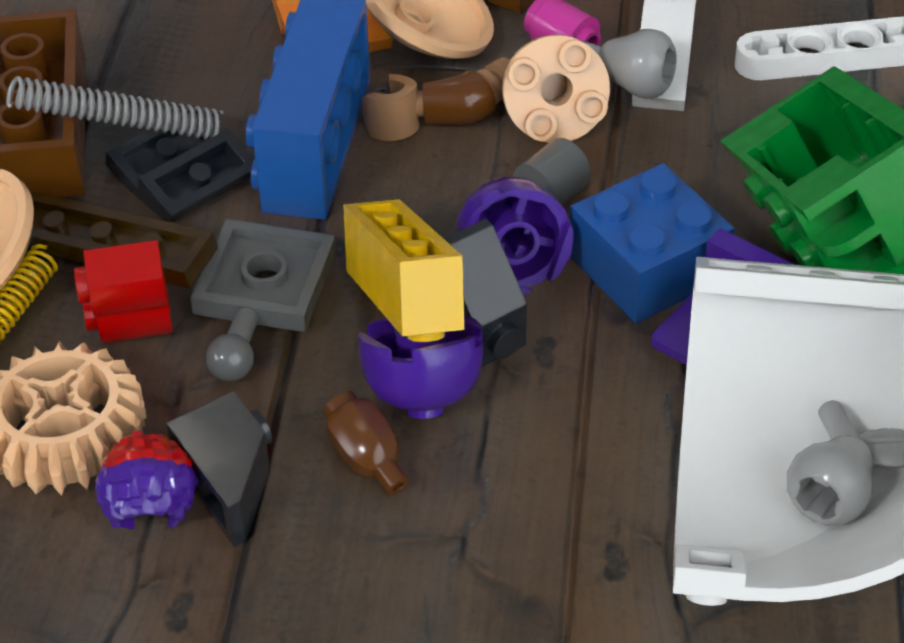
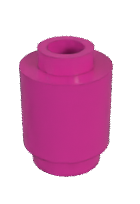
[524,0,601,46]

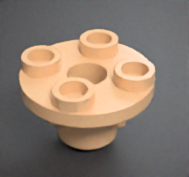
[502,35,610,143]

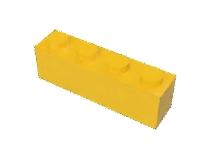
[343,199,464,342]

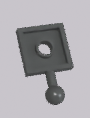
[190,219,337,382]

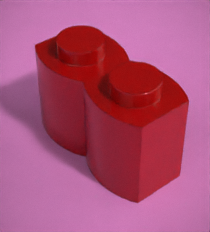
[74,240,174,344]

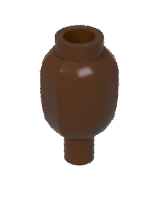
[323,391,409,496]

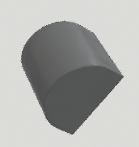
[513,138,591,205]

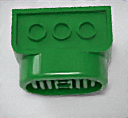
[720,66,904,274]

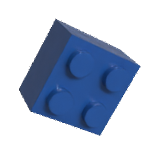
[570,163,735,324]

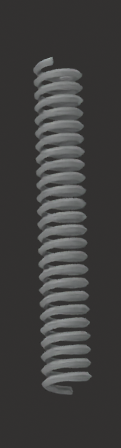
[6,76,224,140]

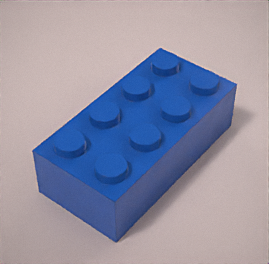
[246,0,371,220]

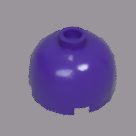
[455,177,574,295]
[358,315,483,419]

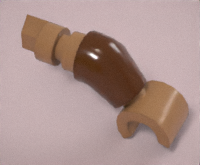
[361,57,511,141]

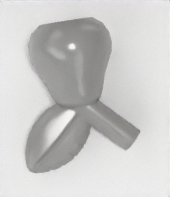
[556,29,677,99]
[787,400,904,526]

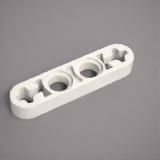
[734,16,904,80]

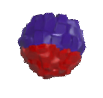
[95,430,199,530]

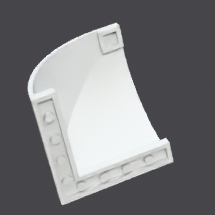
[673,257,904,606]

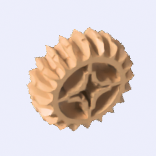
[0,341,146,496]

